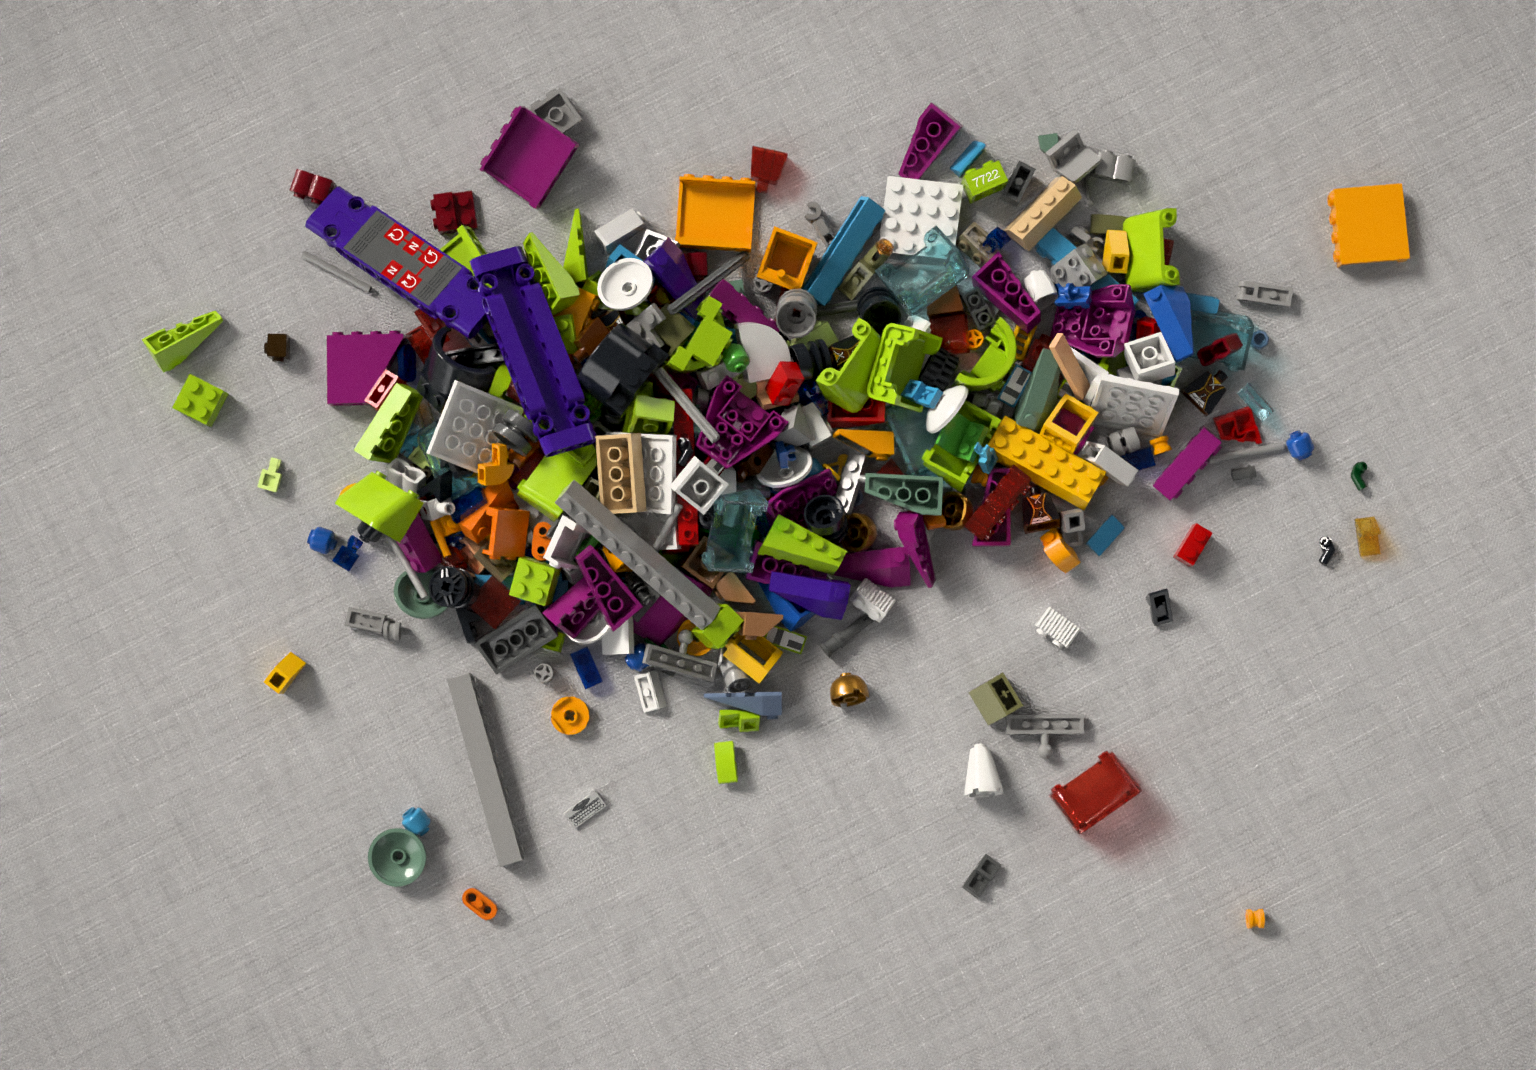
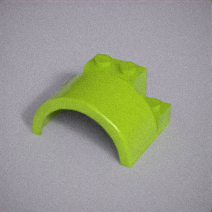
[662,296,733,374]
[951,317,1017,393]

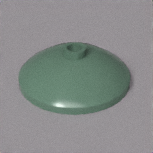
[394,569,448,619]
[368,828,426,887]

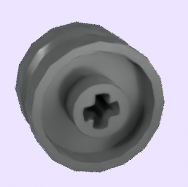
[492,409,539,457]

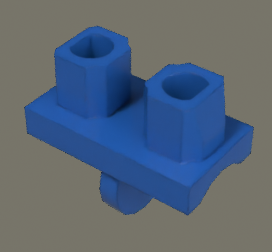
[1055,283,1092,309]

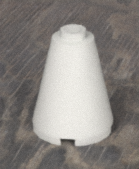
[964,744,1003,798]

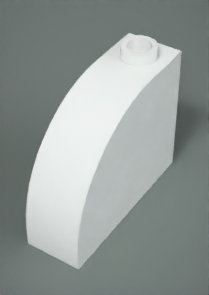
[734,322,794,383]

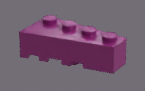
[972,251,1041,334]
[705,279,780,332]
[972,468,1011,547]
[395,513,443,573]
[575,545,643,632]
[543,572,624,639]

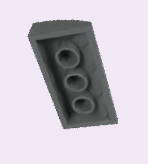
[474,603,558,675]

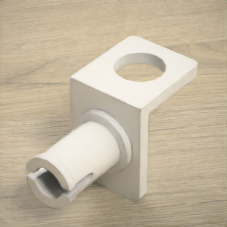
[420,498,455,521]

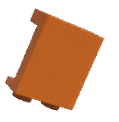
[482,507,530,560]

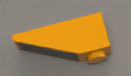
[833,429,894,461]

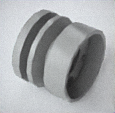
[776,289,817,338]

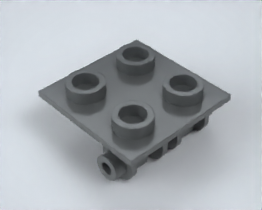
[623,571,661,622]

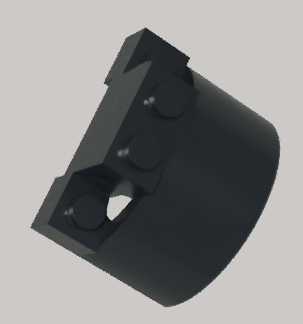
[577,323,669,418]
[416,326,496,414]

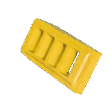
[1013,324,1037,361]

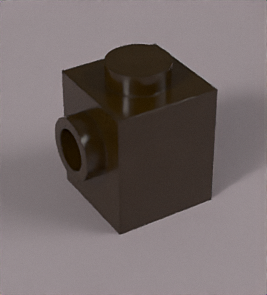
[264,334,290,363]

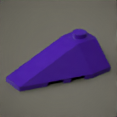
[643,237,704,319]
[769,571,850,620]

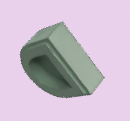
[1038,133,1059,153]

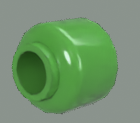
[722,343,750,373]

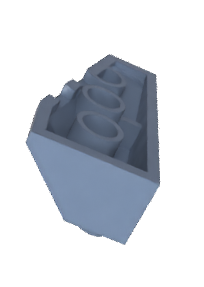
[704,692,782,719]

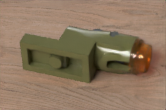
[838,238,894,301]

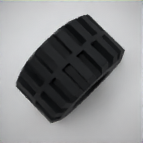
[918,347,959,392]

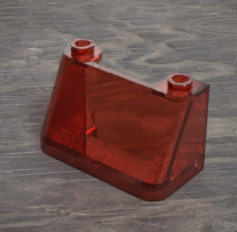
[1049,750,1142,835]

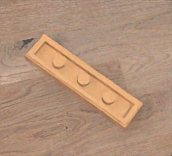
[1049,333,1090,400]

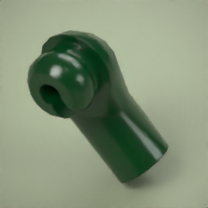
[1351,462,1367,491]

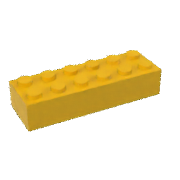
[988,416,1106,511]

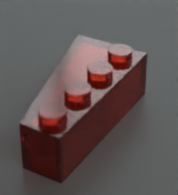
[964,464,1032,541]

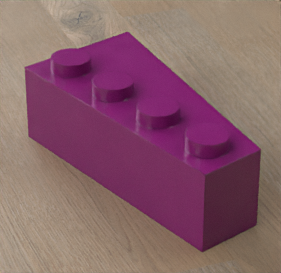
[1153,425,1222,501]

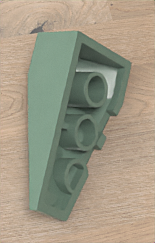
[1013,348,1060,430]
[865,473,943,516]

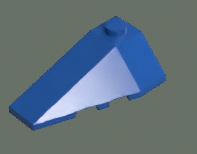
[1143,285,1194,363]
[758,582,815,632]

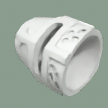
[1024,270,1058,311]

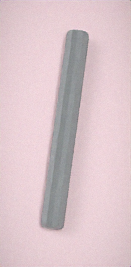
[655,367,720,443]

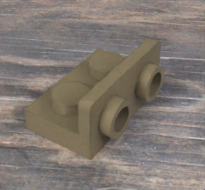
[956,221,1002,268]
[474,540,517,583]

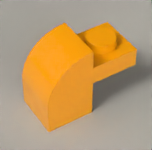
[478,443,514,486]
[1040,528,1081,574]

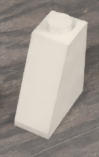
[594,208,645,254]
[1077,441,1138,486]

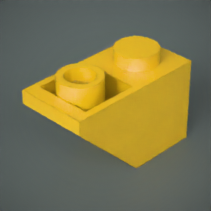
[1102,230,1130,273]
[264,652,306,694]

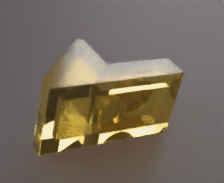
[1354,516,1381,557]

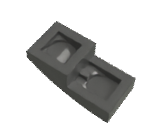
[962,854,1001,898]

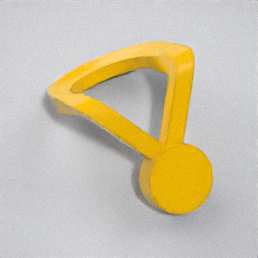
[822,454,848,482]

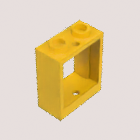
[1039,393,1099,454]
[723,632,784,684]

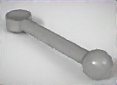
[1084,173,1094,207]

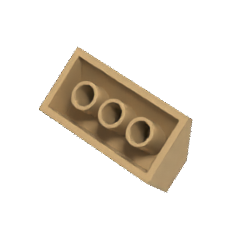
[1003,176,1082,251]
[595,433,647,514]

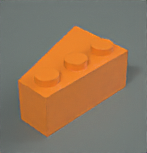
[457,481,519,544]

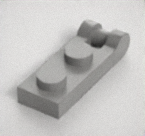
[1237,281,1293,308]

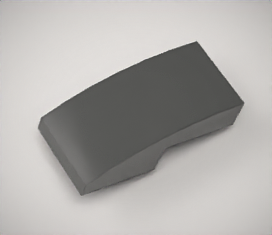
[960,286,996,330]

